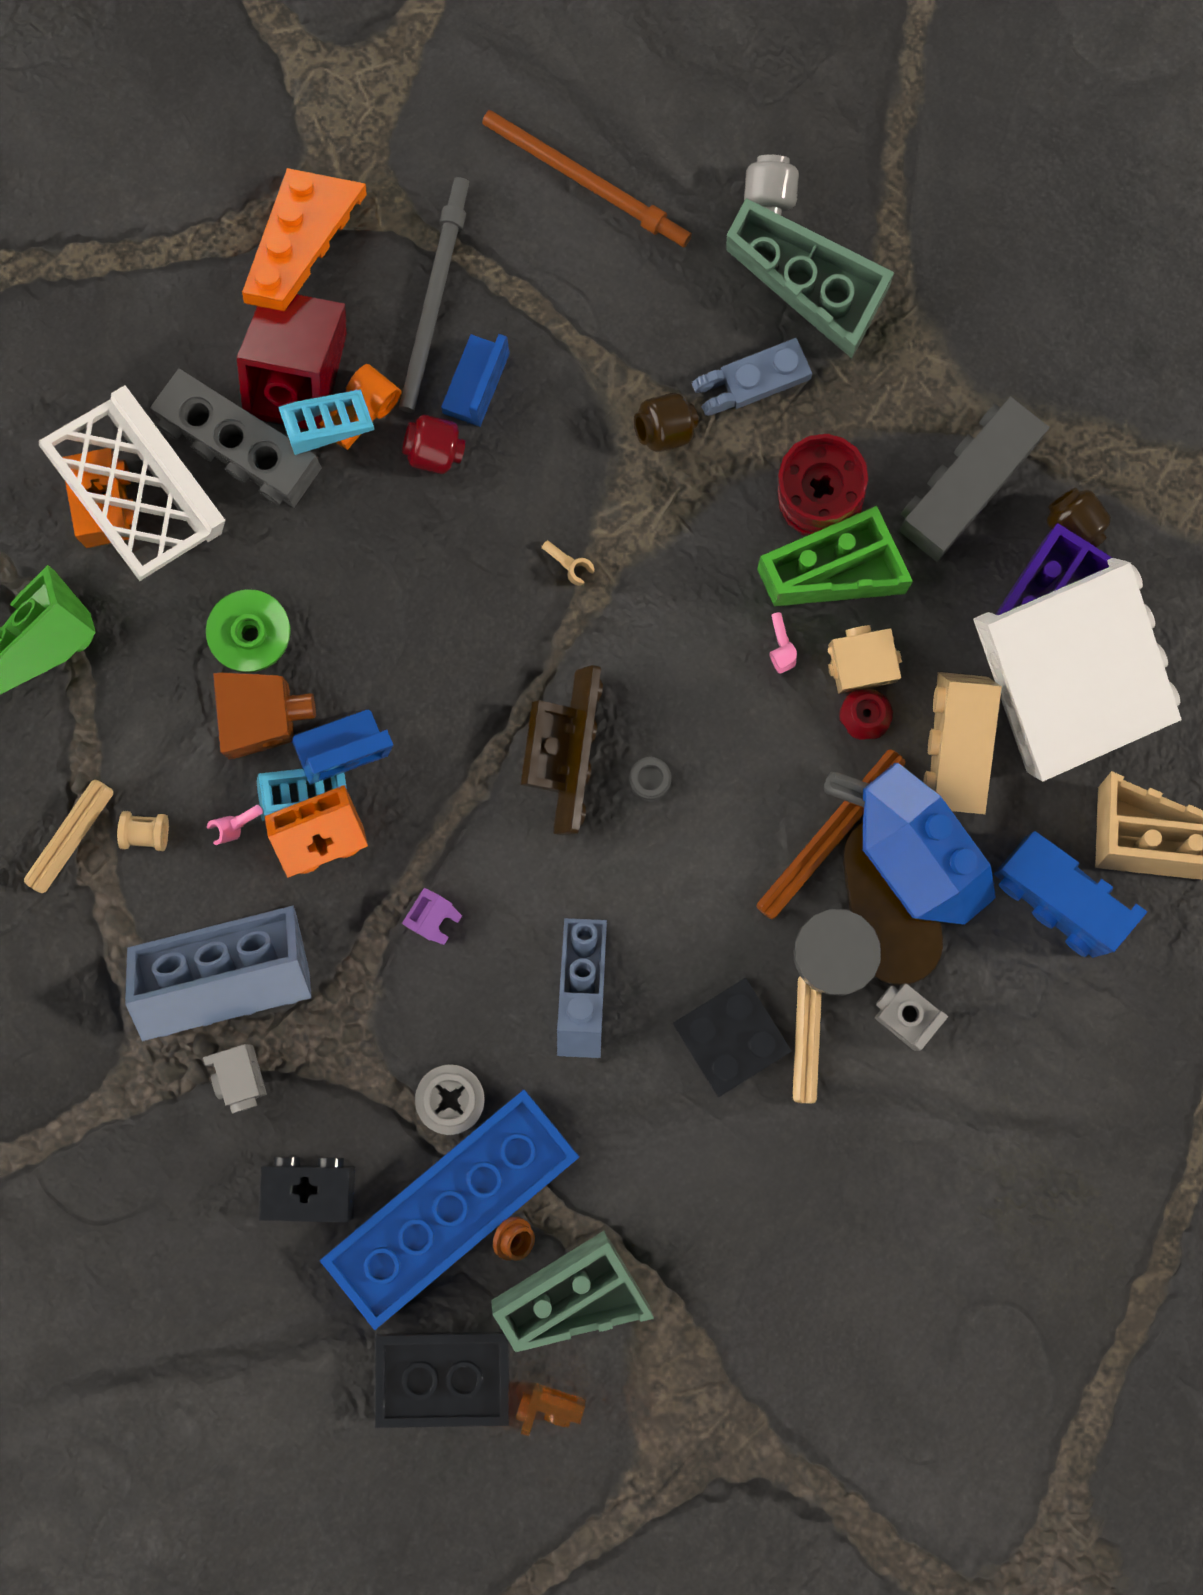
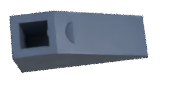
[557,918,607,1058]

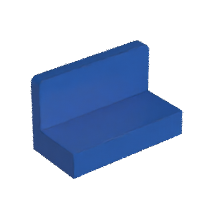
[441,334,510,427]
[292,710,393,785]

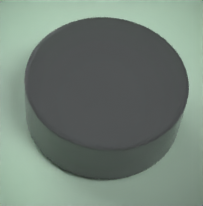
[629,757,671,801]

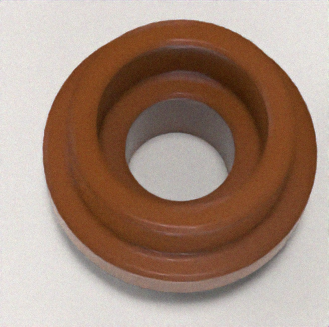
[493,1216,535,1261]

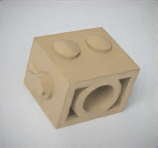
[828,625,902,694]

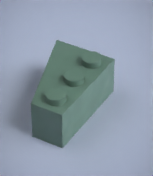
[491,1231,654,1352]

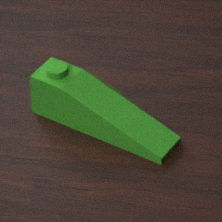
[0,565,96,695]

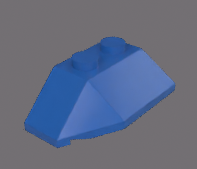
[863,763,996,925]

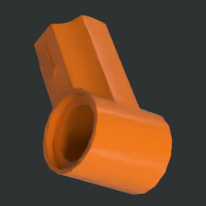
[319,364,401,450]

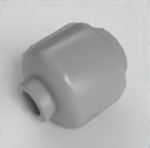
[744,155,799,215]

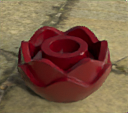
[839,688,893,740]

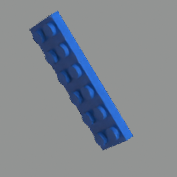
[320,1089,580,1330]

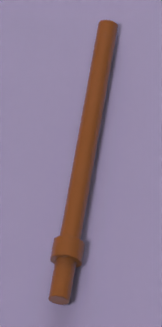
[482,110,692,248]

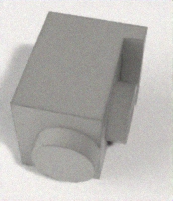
[875,983,948,1051]
[203,1044,267,1114]

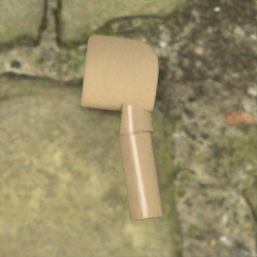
[542,540,594,586]

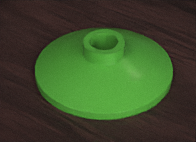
[206,590,291,673]

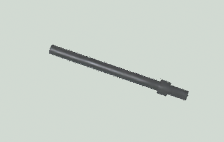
[399,177,470,413]

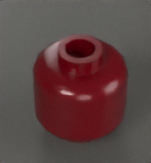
[402,415,465,474]

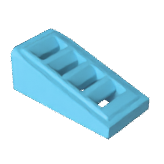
[278,389,375,455]
[256,769,347,821]

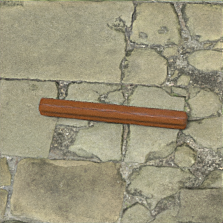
[756,749,906,919]

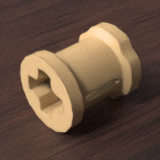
[117,811,169,851]

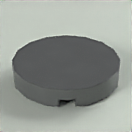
[794,909,881,996]

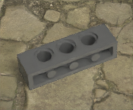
[150,368,322,508]

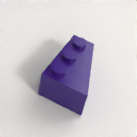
[995,523,1112,615]

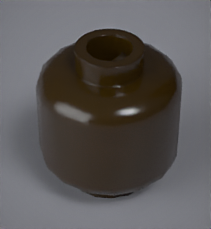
[634,393,698,452]
[1047,488,1111,547]

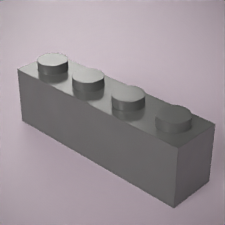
[899,396,1050,562]

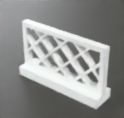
[39,385,225,581]

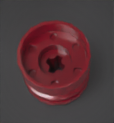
[778,434,868,536]

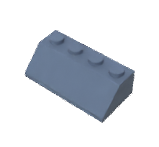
[125,906,311,1041]

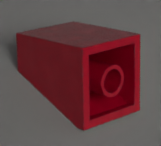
[236,294,347,429]

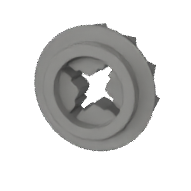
[415,1065,484,1135]

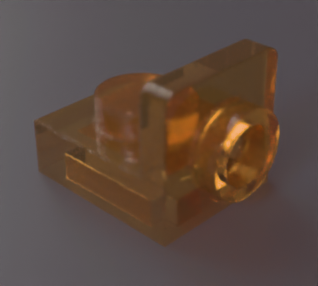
[516,1383,586,1436]

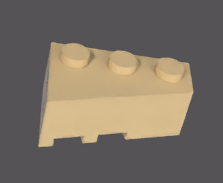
[923,672,1002,814]
[1095,771,1203,880]

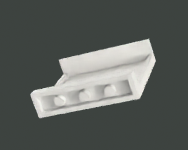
[973,558,1181,782]

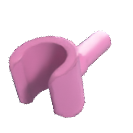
[769,612,797,674]
[207,805,263,845]

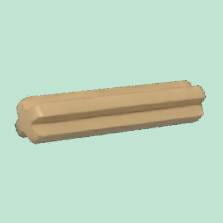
[24,779,113,893]
[793,977,822,1104]

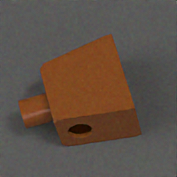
[213,673,316,759]

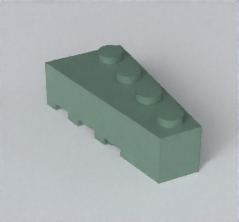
[726,198,894,359]

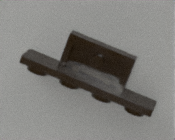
[521,665,603,836]

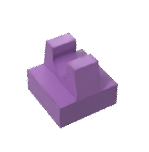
[402,888,462,945]

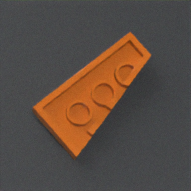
[242,168,367,311]

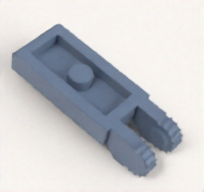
[691,338,812,416]

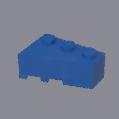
[994,831,1148,958]

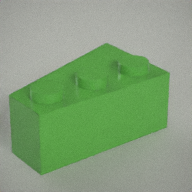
[757,506,913,606]

